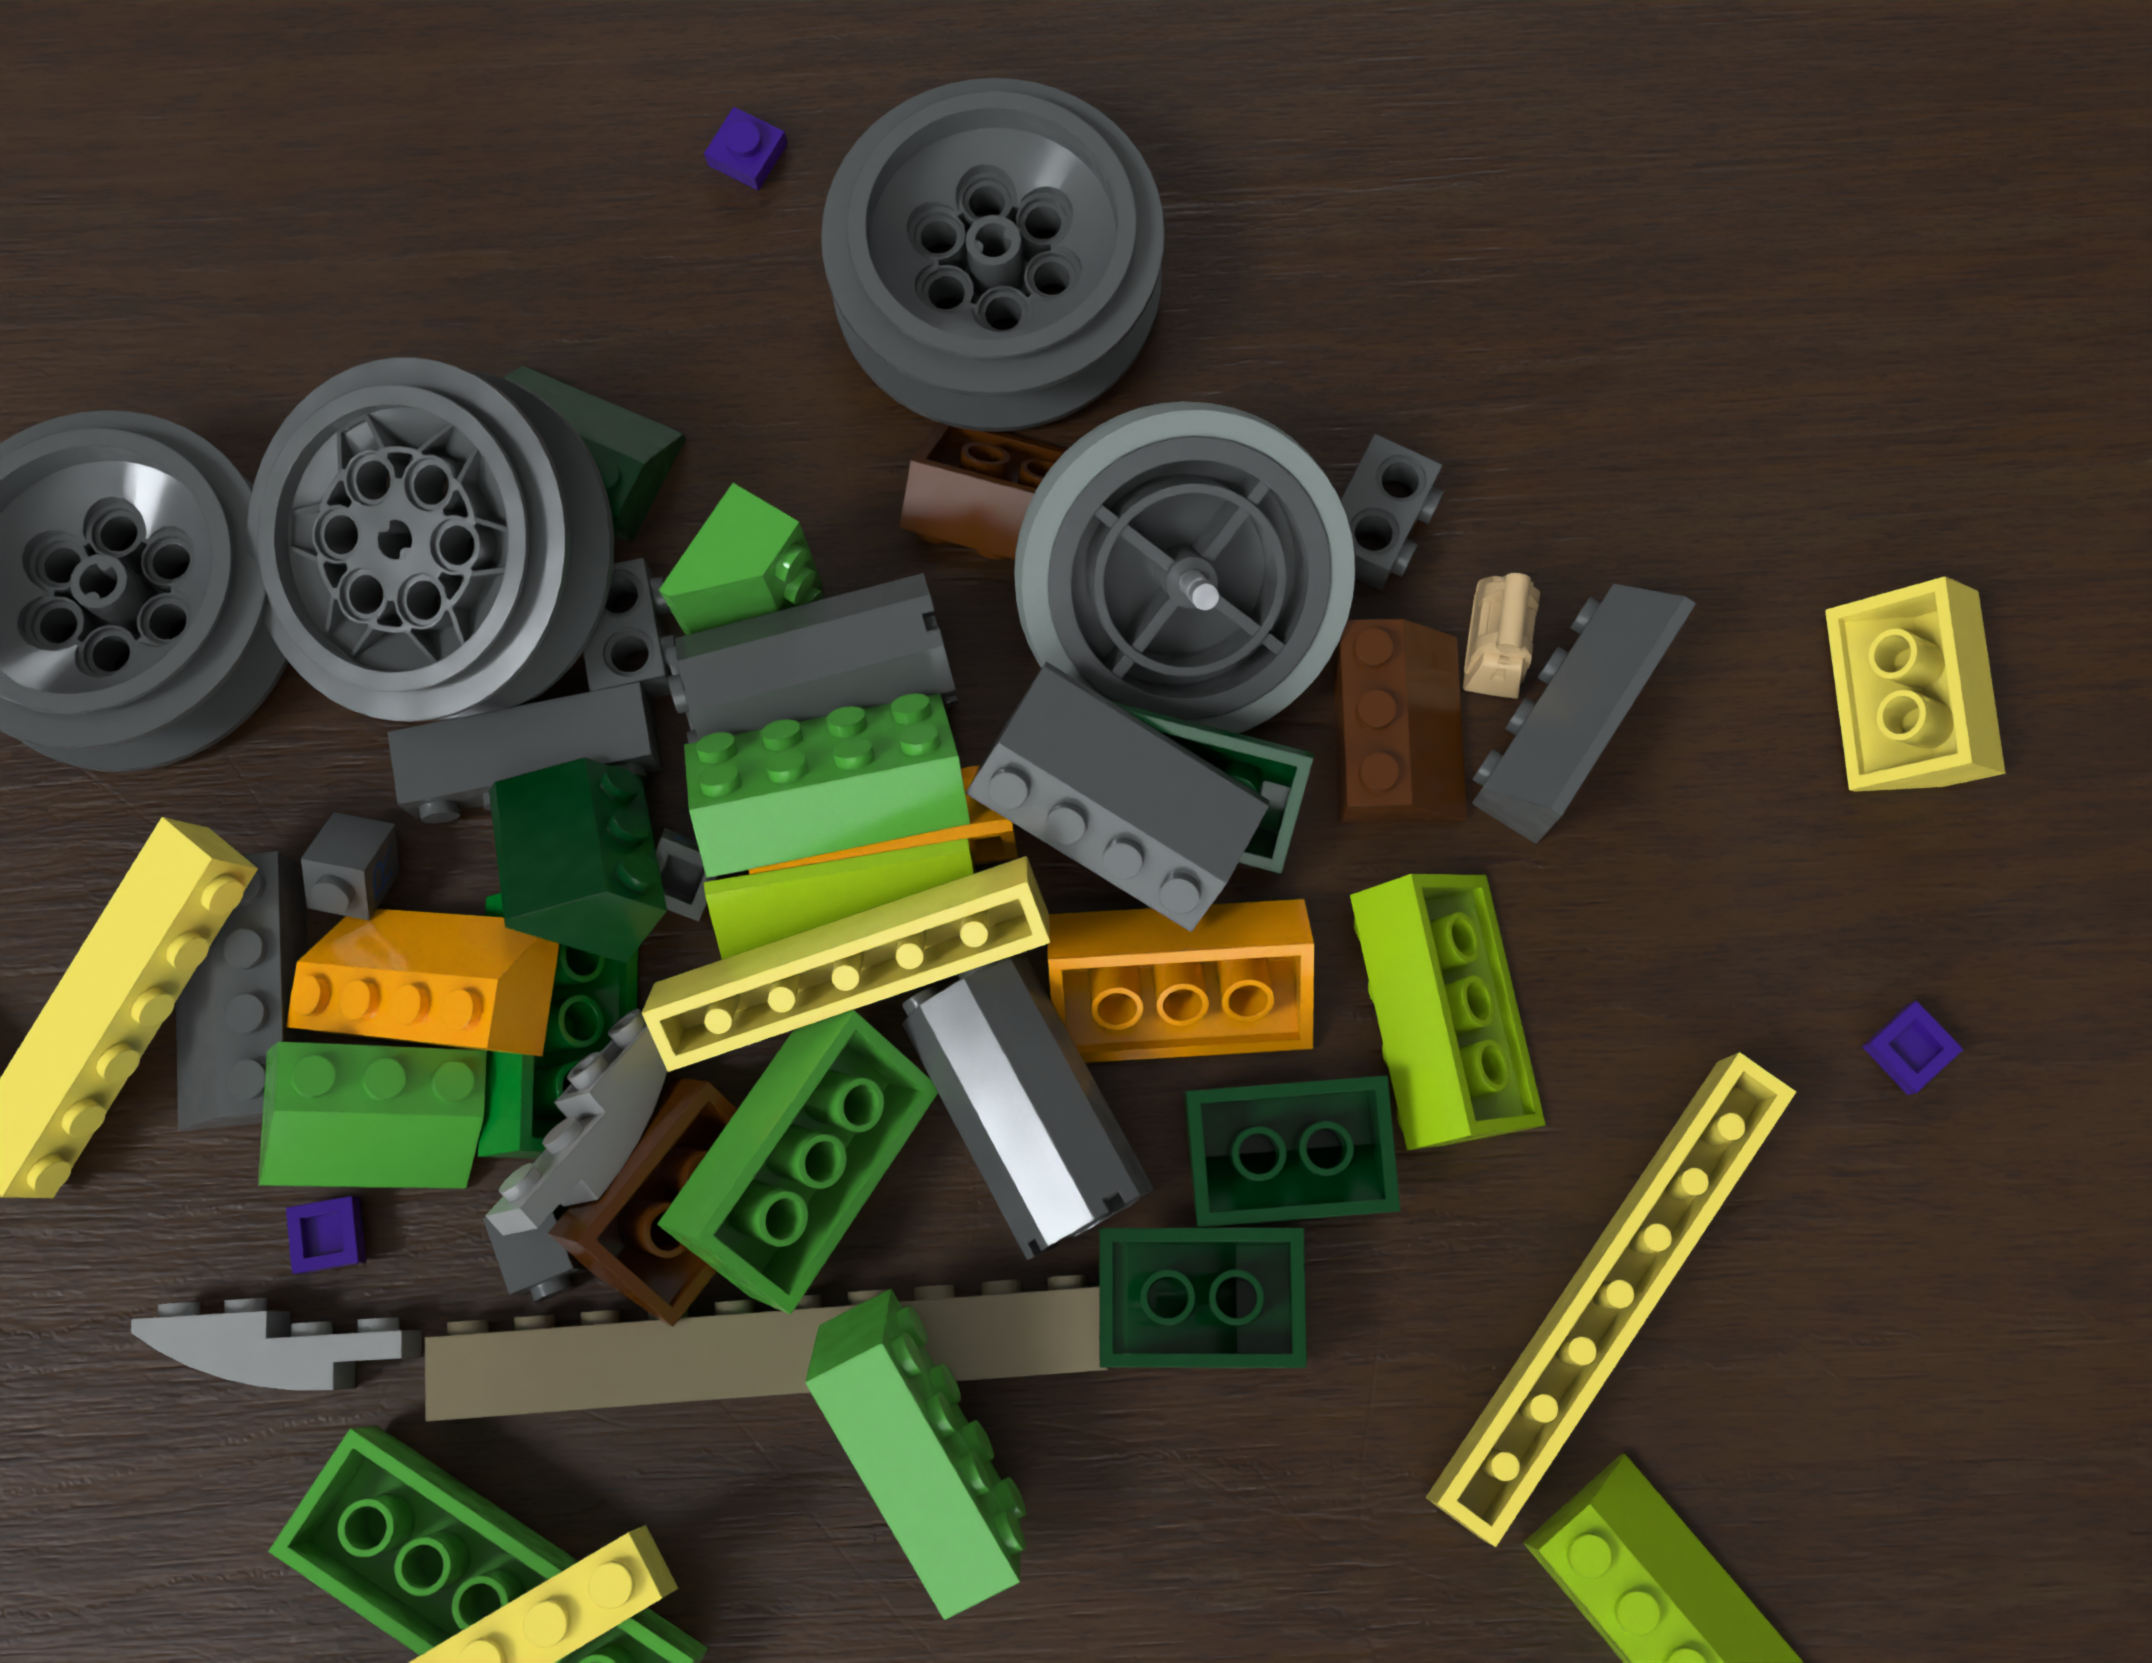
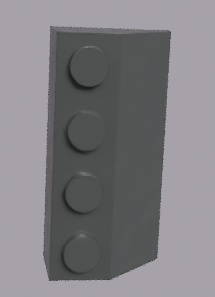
[1472,584,1696,844]
[965,661,1270,932]
[176,851,310,1131]

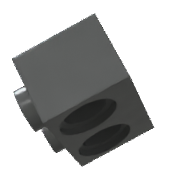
[1341,434,1444,591]
[583,558,676,699]

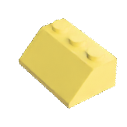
[1825,576,2006,792]

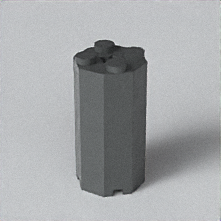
[666,573,959,743]
[902,955,1154,1260]

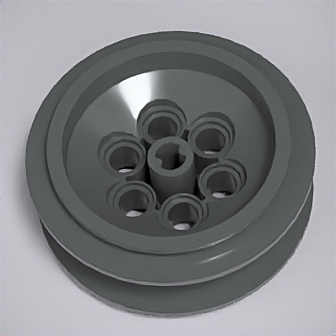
[821,78,1164,432]
[247,357,614,722]
[0,410,289,772]

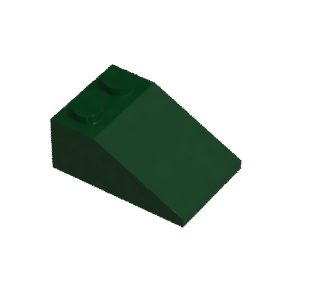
[1099,1228,1307,1368]

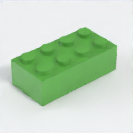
[684,693,970,878]
[657,1010,938,1315]
[805,1289,1026,1620]

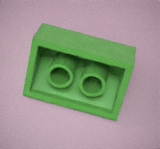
[659,483,824,635]
[258,1042,487,1189]

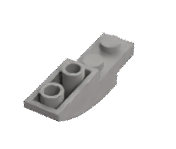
[485,1009,667,1236]
[131,1298,422,1390]

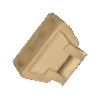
[1463,573,1540,699]

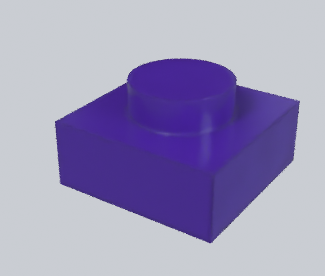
[704,107,788,191]
[1862,1000,1963,1095]
[286,1196,367,1275]

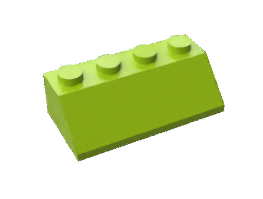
[703,838,976,960]
[1350,874,1546,1151]
[1523,1453,1804,1663]

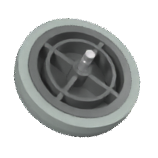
[1014,401,1355,734]

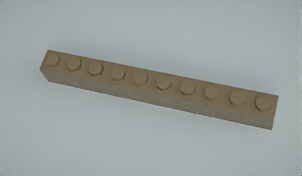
[425,1275,1108,1421]

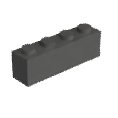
[387,682,664,824]

